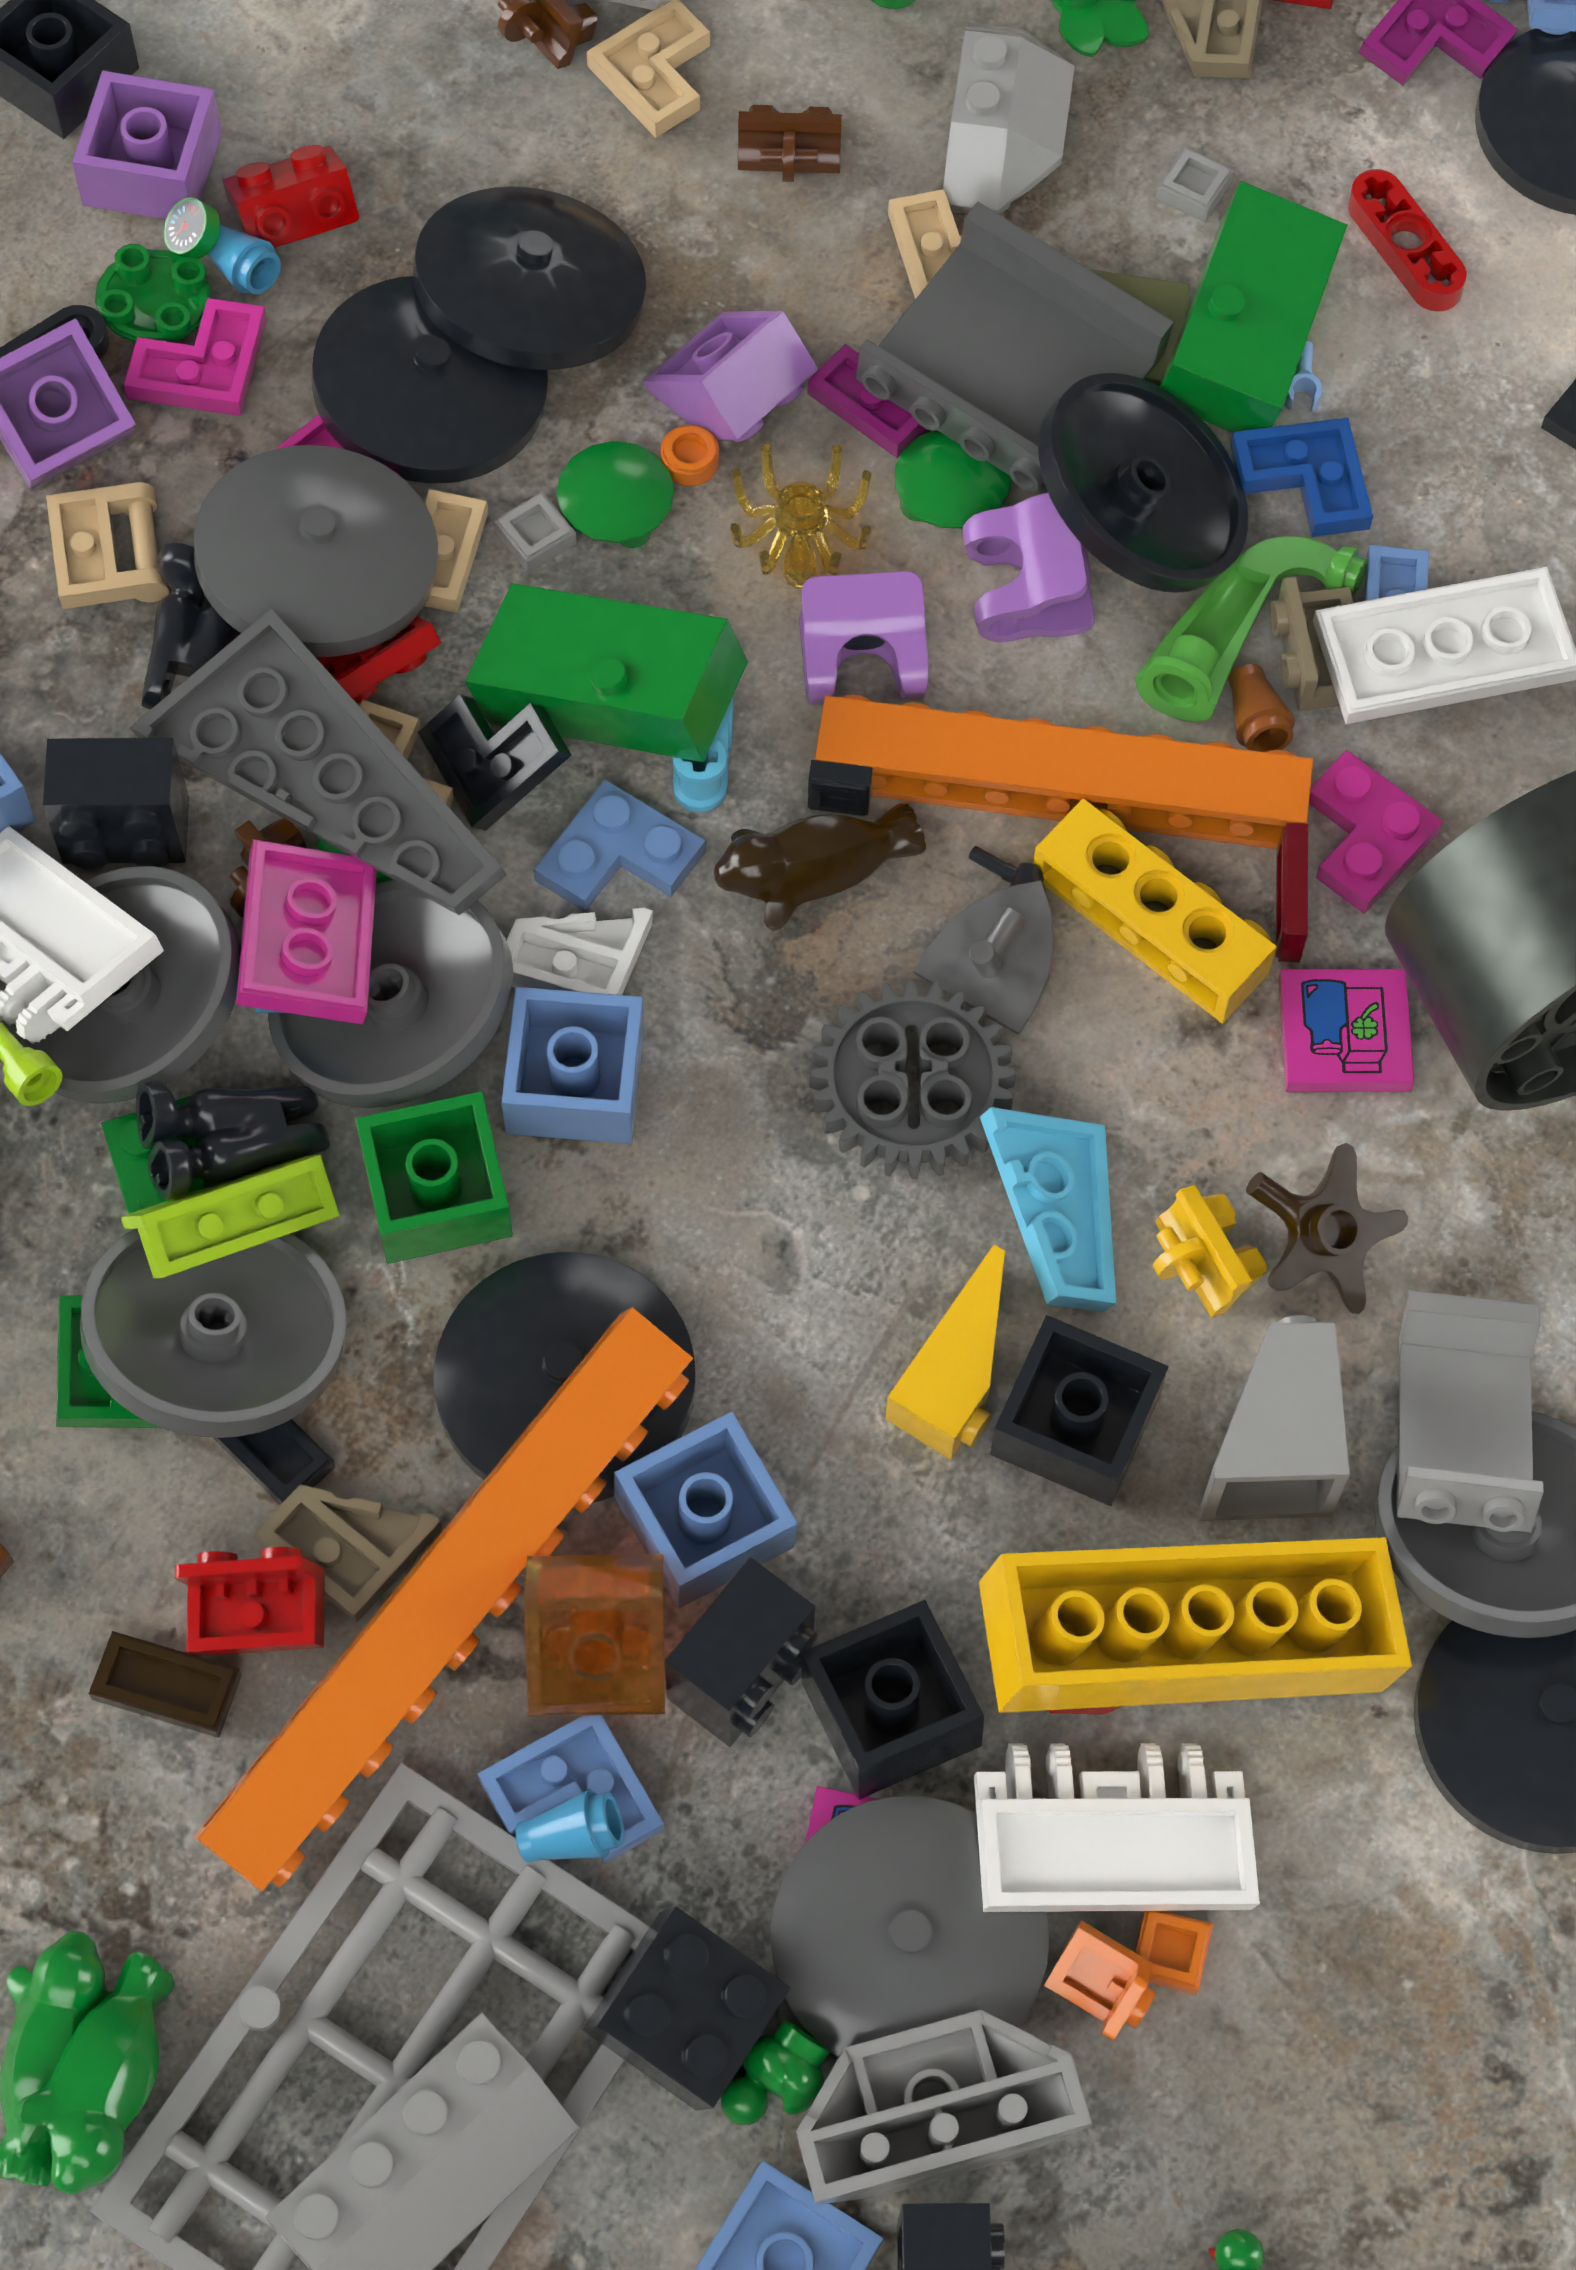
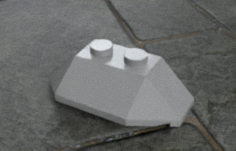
[943,23,1075,215]
[796,2010,1092,2205]

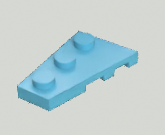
[980,1107,1116,1312]

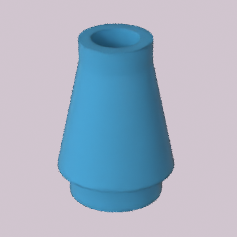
[207,222,281,294]
[516,1789,624,1863]

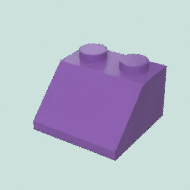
[642,311,818,442]

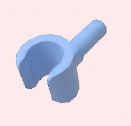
[1284,341,1322,412]

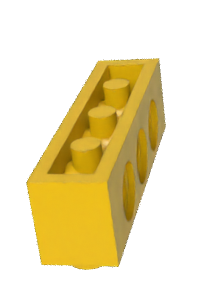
[1033,798,1277,1024]

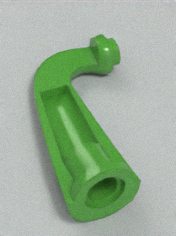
[1135,536,1367,722]

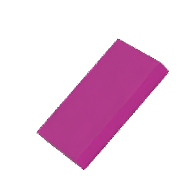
[236,839,377,1025]

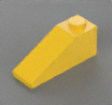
[885,1244,1005,1460]

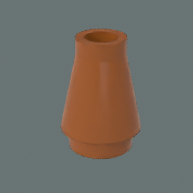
[1228,664,1295,752]

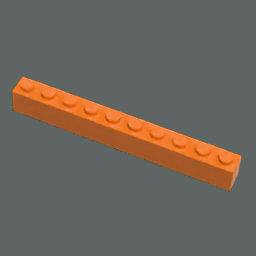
[193,1307,693,1892]

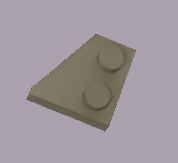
[1160,0,1263,79]
[255,1484,442,1624]

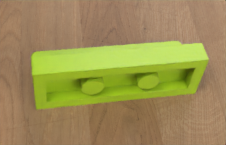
[121,1155,340,1278]

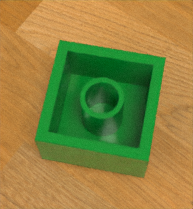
[355,1091,513,1264]

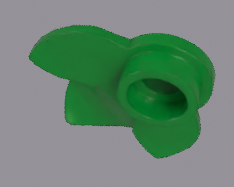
[1051,0,1149,57]

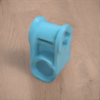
[672,697,734,813]

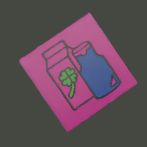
[1278,969,1414,1092]

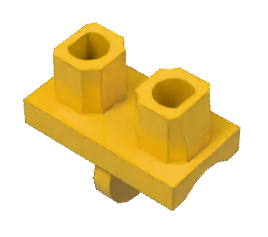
[1152,1185,1267,1318]

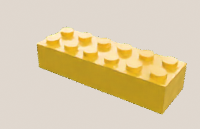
[978,1537,1412,1713]

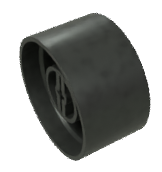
[1385,771,1576,1111]

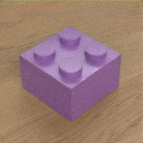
[72,71,222,219]
[0,318,136,490]

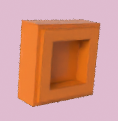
[1135,1911,1213,1995]

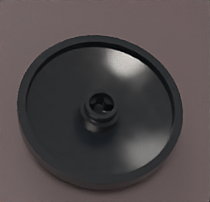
[1475,28,1576,215]
[413,186,646,370]
[312,276,548,483]
[1038,373,1248,593]
[433,1252,696,1503]
[1414,1620,1576,1854]

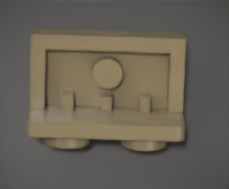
[1270,577,1353,711]

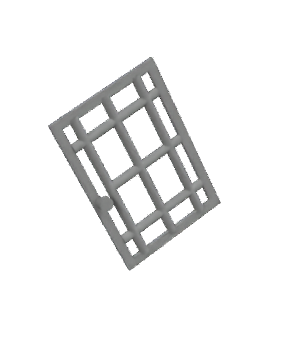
[89,1763,650,2270]

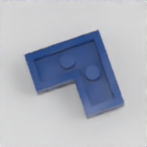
[1230,417,1373,537]

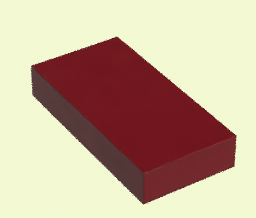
[1275,823,1308,963]

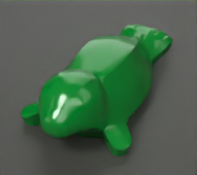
[0,1931,113,2187]
[15,1951,175,2195]

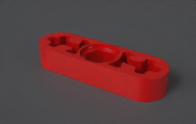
[1348,169,1467,311]

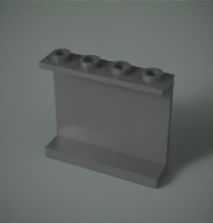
[856,202,1174,494]

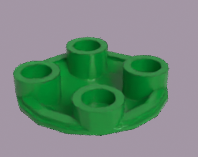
[95,244,211,343]
[895,430,1011,529]
[556,441,675,548]

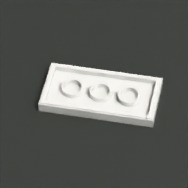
[1313,567,1576,724]

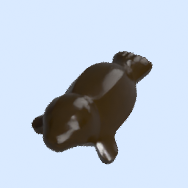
[714,803,926,931]

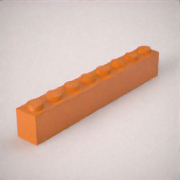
[815,695,1313,849]

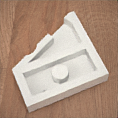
[507,908,653,995]

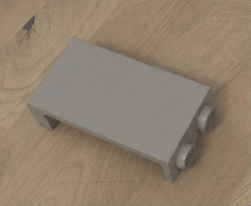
[1397,1290,1544,1533]

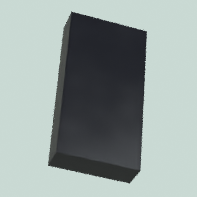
[212,1419,336,1505]

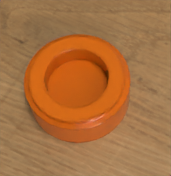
[660,425,719,486]

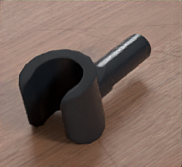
[969,846,1046,892]

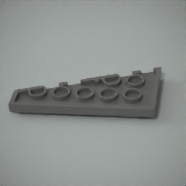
[130,608,507,915]

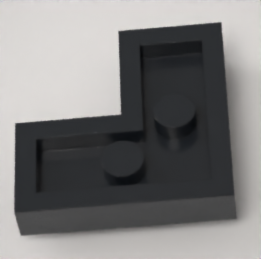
[418,694,572,831]

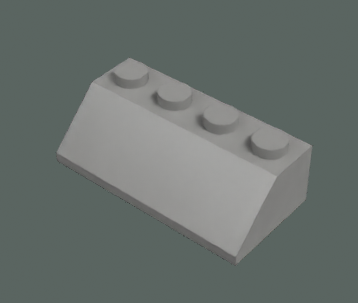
[265,2012,579,2270]

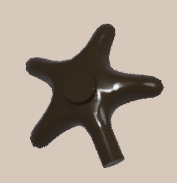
[1246,1143,1409,1314]

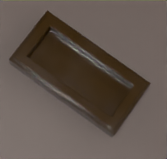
[88,1631,242,1738]

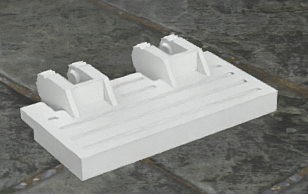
[0,826,164,1044]
[974,1743,1260,1912]

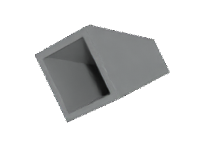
[1199,1315,1350,1521]

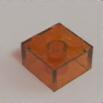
[524,1554,666,1716]

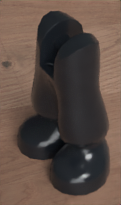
[141,543,241,710]
[136,1081,330,1200]

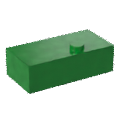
[1159,181,1348,433]
[465,583,748,762]

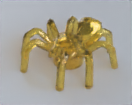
[730,443,871,589]

